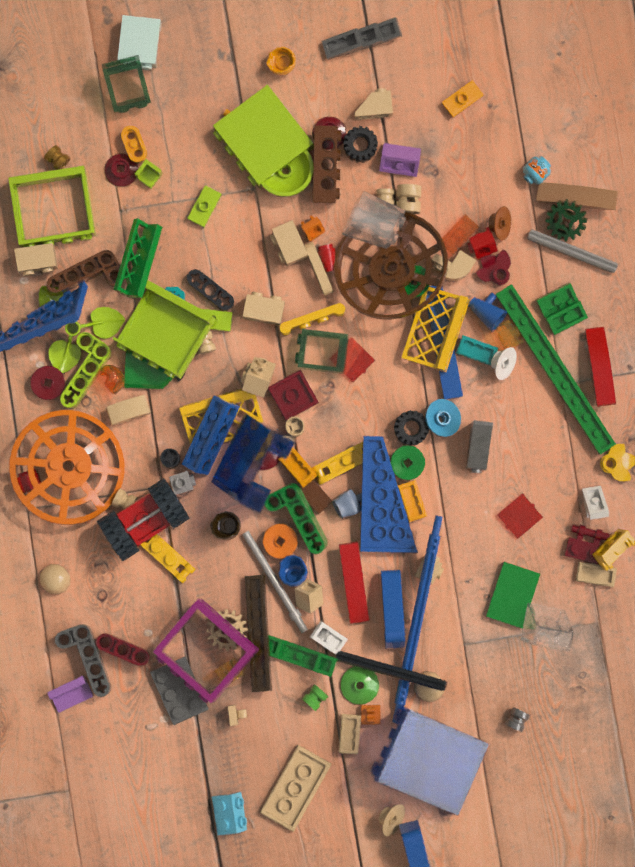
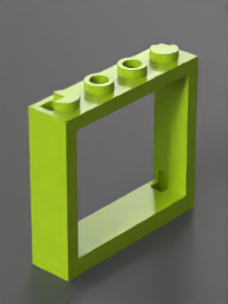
[8,166,96,248]

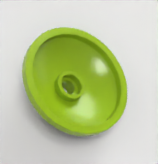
[261,150,314,197]

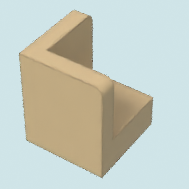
[295,579,323,614]

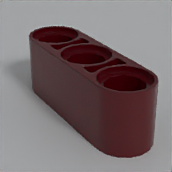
[96,633,150,666]

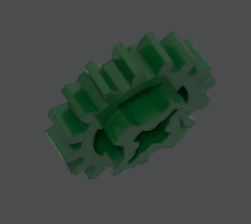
[545,199,588,241]

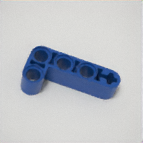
[381,569,405,649]
[399,820,430,867]

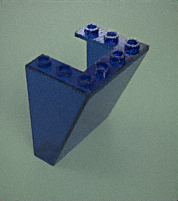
[211,413,297,513]
[370,705,489,816]

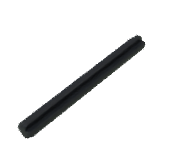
[336,651,447,691]

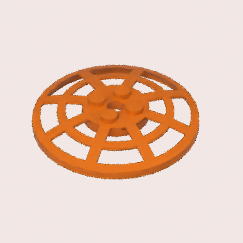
[9,410,125,525]

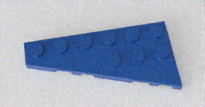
[0,281,88,352]
[360,436,418,553]

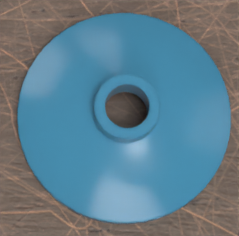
[425,399,461,437]

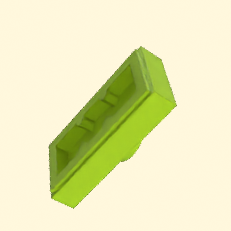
[187,185,222,228]
[202,309,233,332]

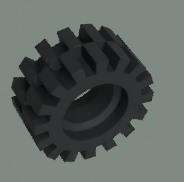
[343,126,378,162]
[394,410,429,446]

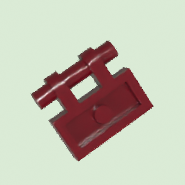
[564,524,610,565]

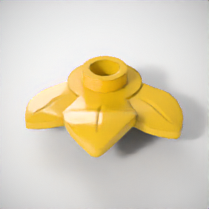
[600,444,635,482]

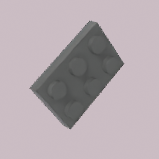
[150,656,209,725]

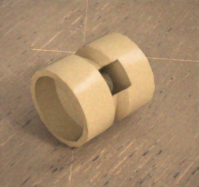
[396,184,422,215]

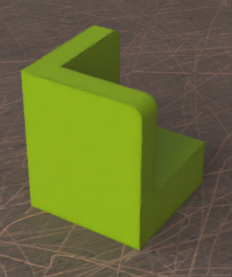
[135,159,163,189]

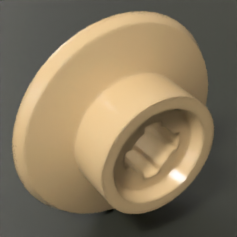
[379,804,405,836]

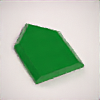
[124,350,176,389]

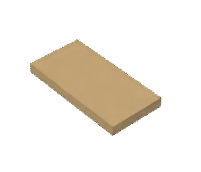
[260,745,332,832]

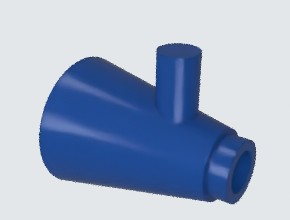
[468,292,507,332]

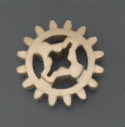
[206,609,248,651]

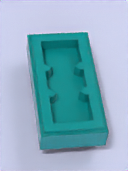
[456,335,498,366]

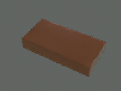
[296,480,332,514]

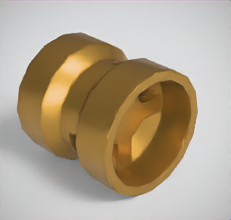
[44,145,71,170]

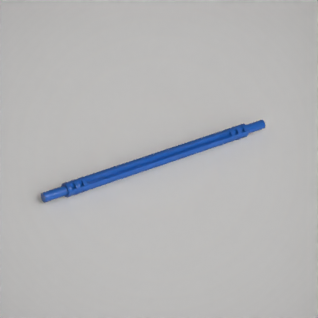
[392,515,443,724]

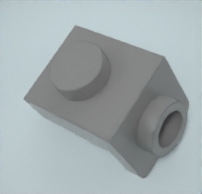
[169,471,196,495]

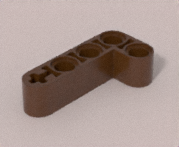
[46,250,120,296]

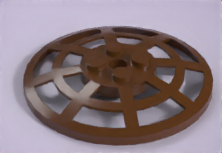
[334,211,448,320]

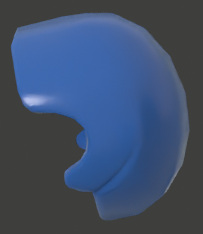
[278,555,308,587]

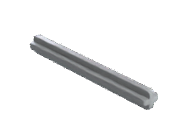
[527,230,618,273]

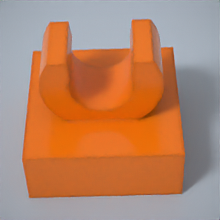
[301,215,326,242]
[361,705,381,725]

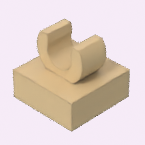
[228,705,247,726]

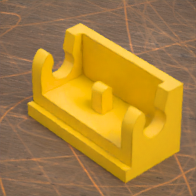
[592,529,635,571]

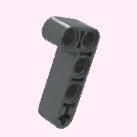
[55,624,112,697]

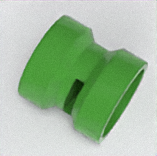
[302,684,329,711]

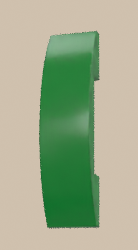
[269,635,338,677]

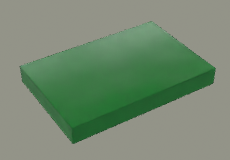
[486,562,540,629]

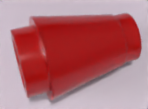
[317,243,335,272]

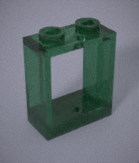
[102,55,151,113]
[295,329,349,374]

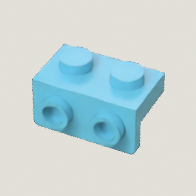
[212,792,247,835]

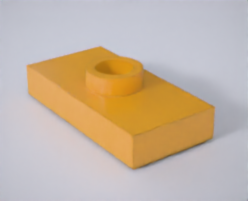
[442,80,484,118]
[278,447,318,488]
[398,480,427,522]

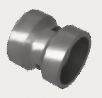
[505,707,530,733]

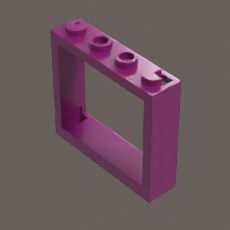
[153,598,259,703]

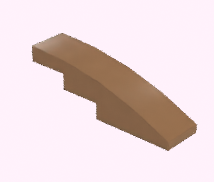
[536,182,618,211]

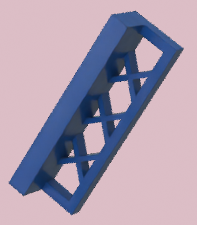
[182,395,240,475]

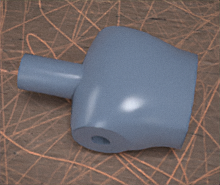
[332,489,362,518]

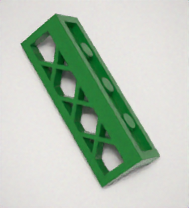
[113,218,163,298]

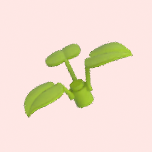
[39,286,125,373]

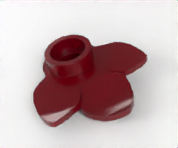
[476,250,511,285]

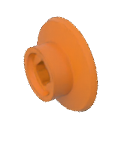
[263,524,298,559]

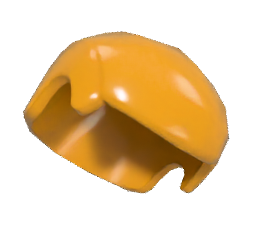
[266,47,296,76]

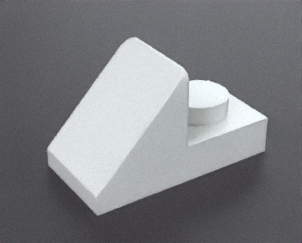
[582,486,609,520]
[310,621,348,655]

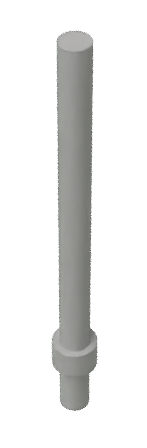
[242,531,308,633]

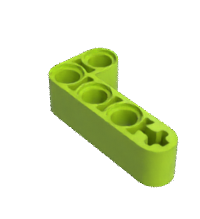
[60,332,111,409]

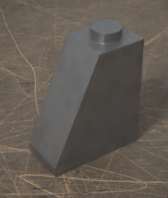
[466,420,493,474]

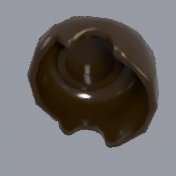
[210,511,241,541]

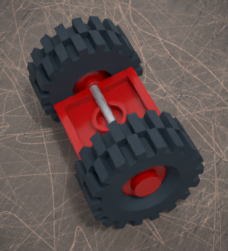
[97,478,190,561]

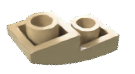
[106,395,150,426]

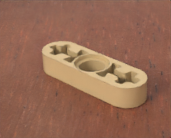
[304,241,333,296]

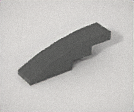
[322,17,402,59]

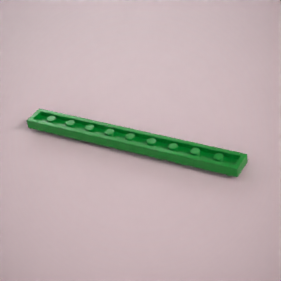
[496,284,616,455]

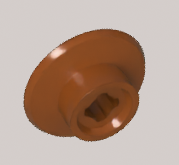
[489,206,512,241]

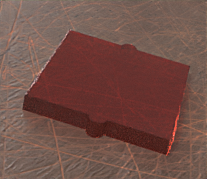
[330,337,375,382]
[497,493,543,539]

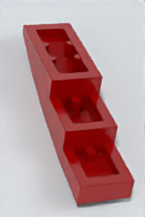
[585,327,616,407]
[339,541,369,624]

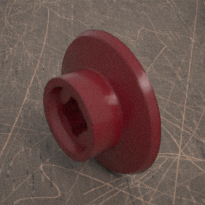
[312,116,346,150]
[104,153,138,187]
[31,366,65,400]

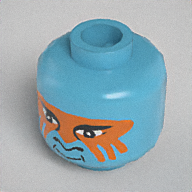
[523,156,551,184]

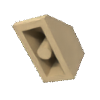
[354,88,393,120]

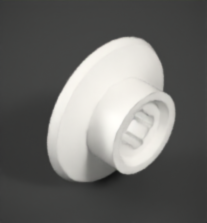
[491,347,517,380]

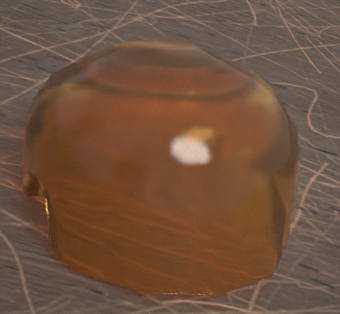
[100,365,126,395]

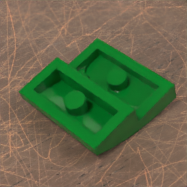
[535,282,588,335]

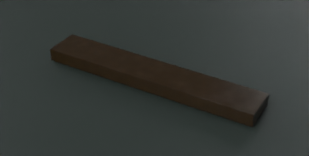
[245,575,272,692]

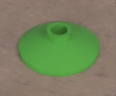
[341,667,379,704]

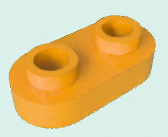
[121,126,147,163]

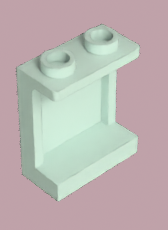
[117,15,161,70]

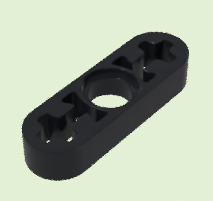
[187,269,234,311]

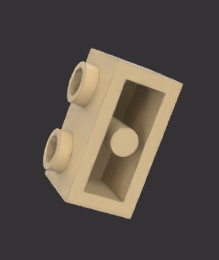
[270,220,308,267]
[14,243,58,276]
[243,292,285,326]
[241,357,276,397]

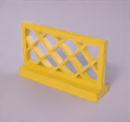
[401,287,470,373]
[179,389,266,445]

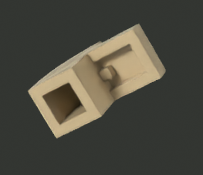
[432,250,476,281]

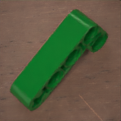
[264,483,328,554]

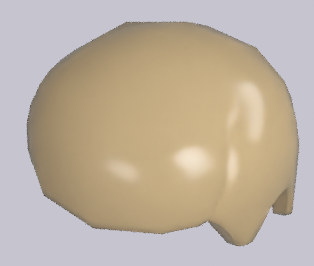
[39,564,70,594]
[414,671,444,702]

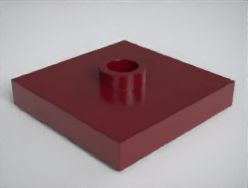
[268,369,319,422]

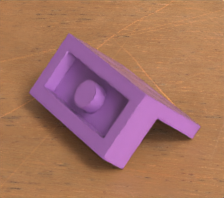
[379,143,421,177]
[47,676,93,712]

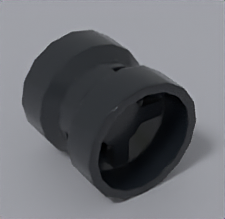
[160,448,180,468]

